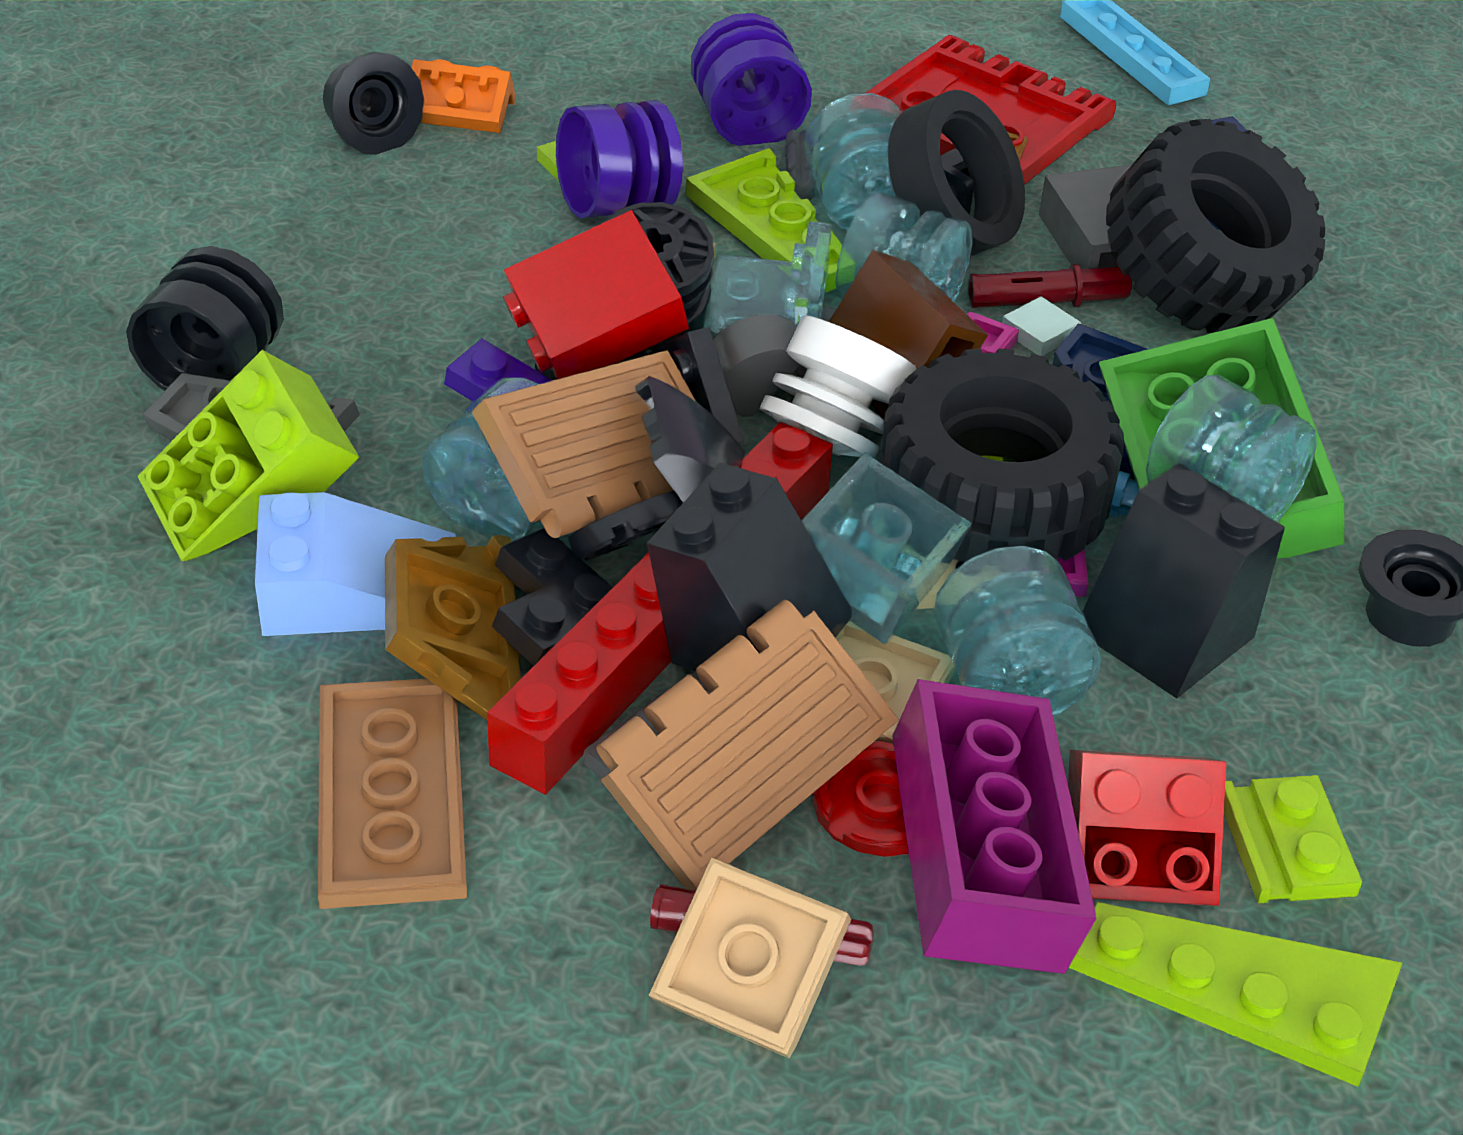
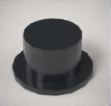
[323,52,424,155]
[1358,530,1463,647]

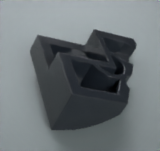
[635,376,745,503]

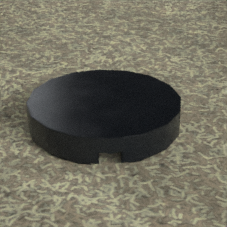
[567,491,683,561]

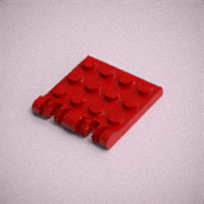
[851,35,1116,185]

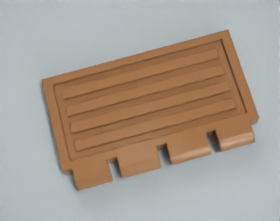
[472,350,695,538]
[596,600,899,890]

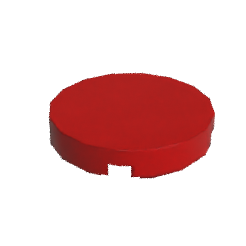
[812,741,909,857]

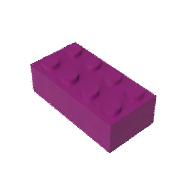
[892,679,1097,974]

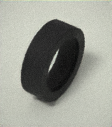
[888,90,1025,259]

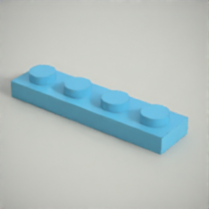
[1060,0,1210,106]

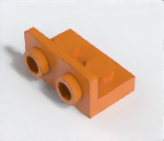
[412,59,516,133]

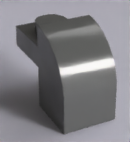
[713,315,807,417]

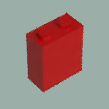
[503,210,689,380]

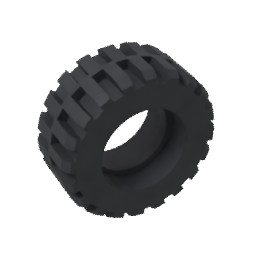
[1106,119,1326,334]
[878,348,1124,574]

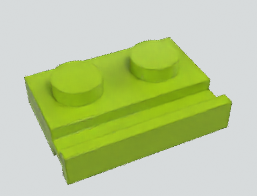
[1224,775,1362,903]

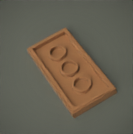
[318,679,467,909]

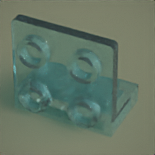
[704,221,831,339]

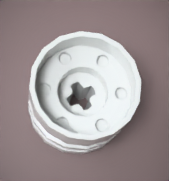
[759,316,916,462]

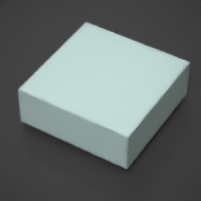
[1002,297,1081,356]

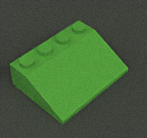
[1099,318,1344,558]

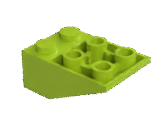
[138,350,359,562]

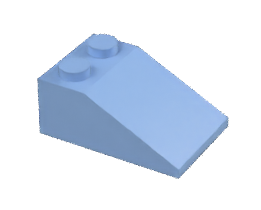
[255,492,456,636]

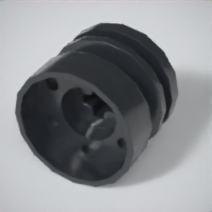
[603,202,714,351]
[126,246,284,390]

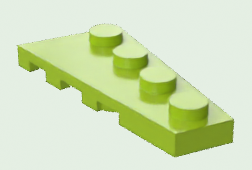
[686,148,856,298]
[1069,902,1402,1087]

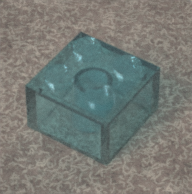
[802,453,972,645]

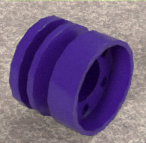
[691,13,812,146]
[556,100,683,219]

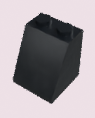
[647,463,852,671]
[1075,463,1285,699]

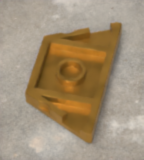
[385,535,520,720]

